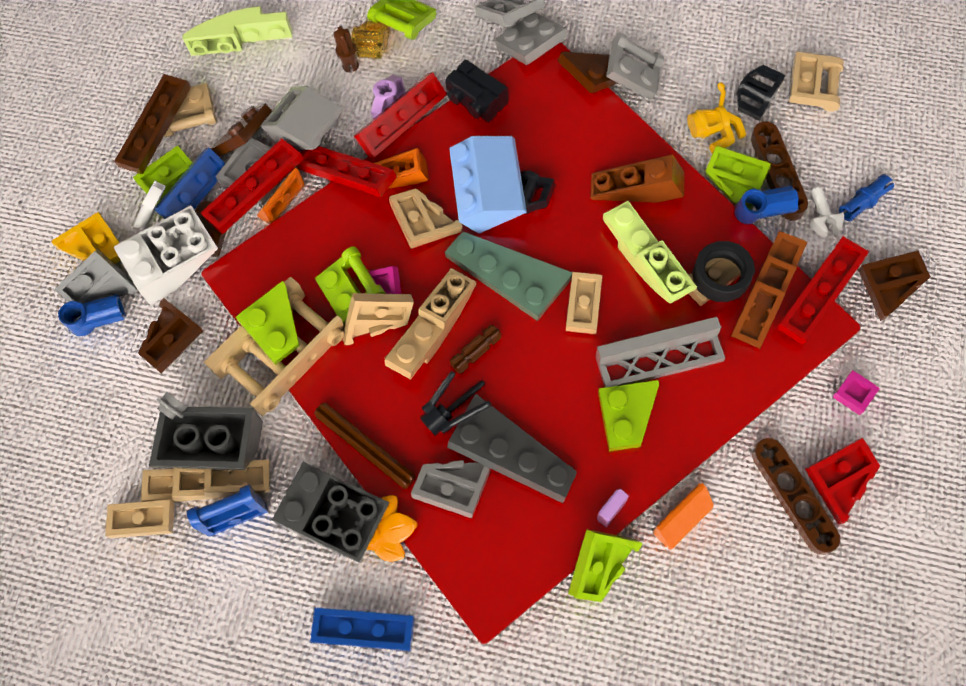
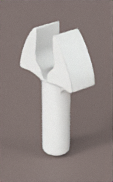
[135,181,166,229]
[810,187,844,239]

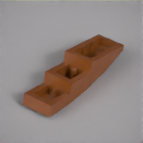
[731,231,808,349]

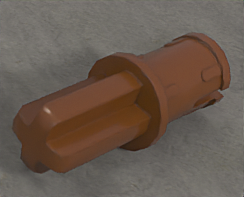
[333,26,359,73]

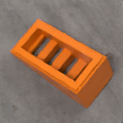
[375,148,429,189]

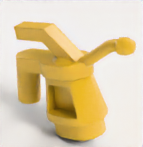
[687,82,747,154]

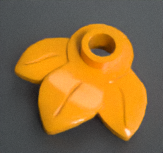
[367,496,418,562]

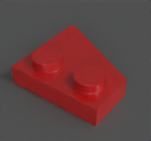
[805,438,880,524]

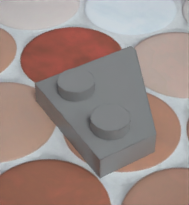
[474,0,545,27]
[411,460,491,518]

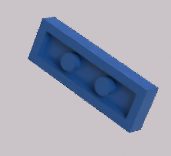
[154,148,226,219]
[310,608,415,652]

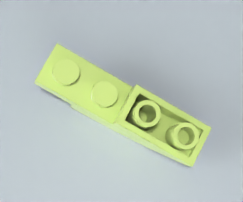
[183,6,292,56]
[603,201,697,304]

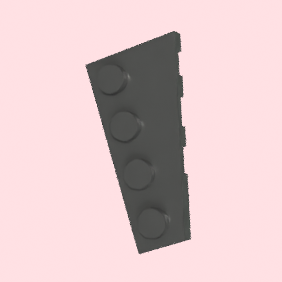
[447,394,577,503]

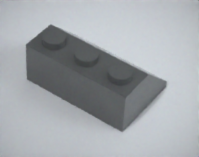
[149,407,263,470]

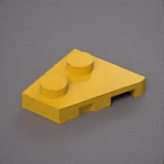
[51,212,121,264]

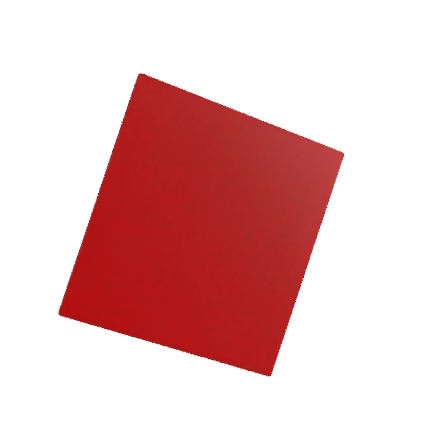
[201,42,861,644]

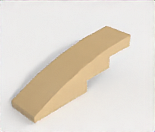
[141,460,270,502]

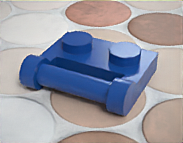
[186,484,269,537]

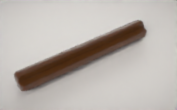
[314,403,415,489]

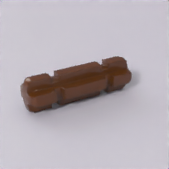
[449,325,501,374]

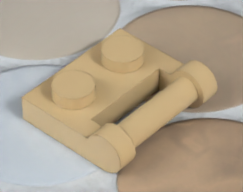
[789,51,844,112]
[164,83,217,138]

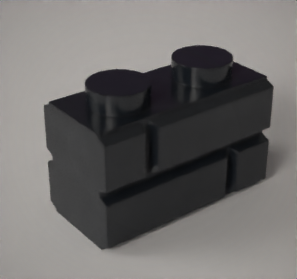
[445,59,509,122]

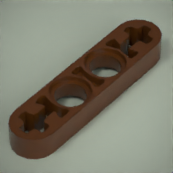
[751,121,808,221]
[752,438,840,555]

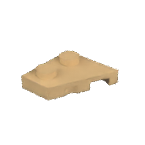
[389,188,462,248]
[343,293,414,345]

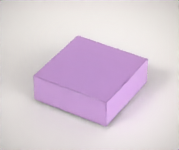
[597,489,629,527]

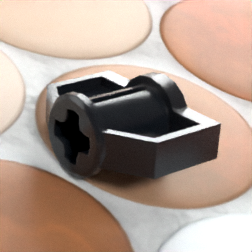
[736,65,786,121]
[520,170,556,214]

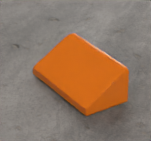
[257,168,305,224]
[653,483,713,550]

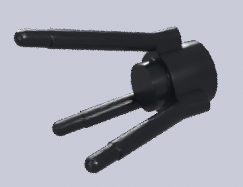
[420,371,491,435]

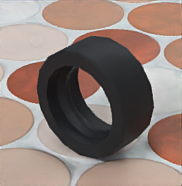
[692,241,755,302]

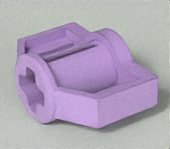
[371,75,405,119]

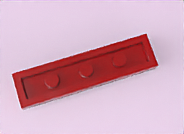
[354,72,447,159]
[201,139,304,234]
[296,146,397,197]
[777,236,869,345]

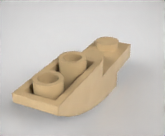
[385,269,476,380]

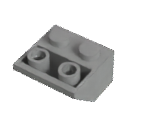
[261,86,343,150]

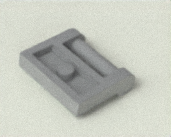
[606,32,664,100]

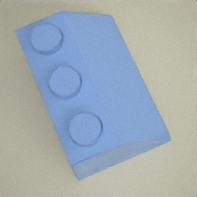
[449,136,527,234]

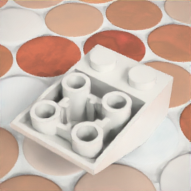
[114,205,218,305]

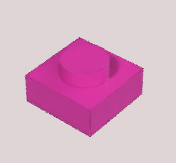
[368,266,401,294]
[833,370,880,416]

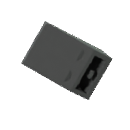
[272,462,390,563]

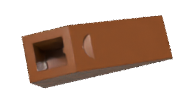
[591,155,684,203]

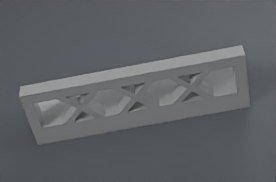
[596,317,725,387]

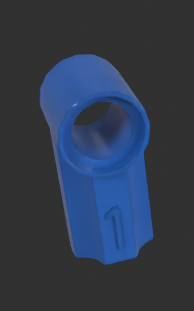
[734,186,799,224]
[58,294,126,337]

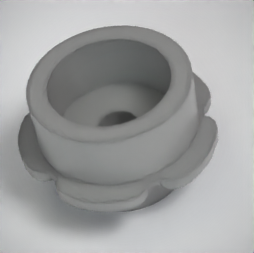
[156,392,187,420]

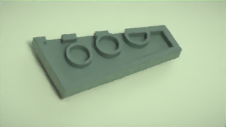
[445,232,572,321]

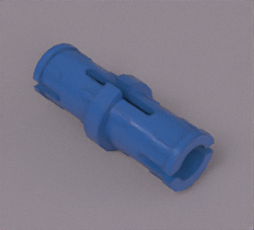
[839,174,894,222]

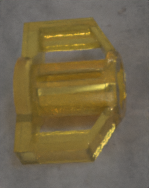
[351,21,391,59]

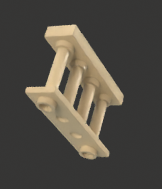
[204,277,345,417]

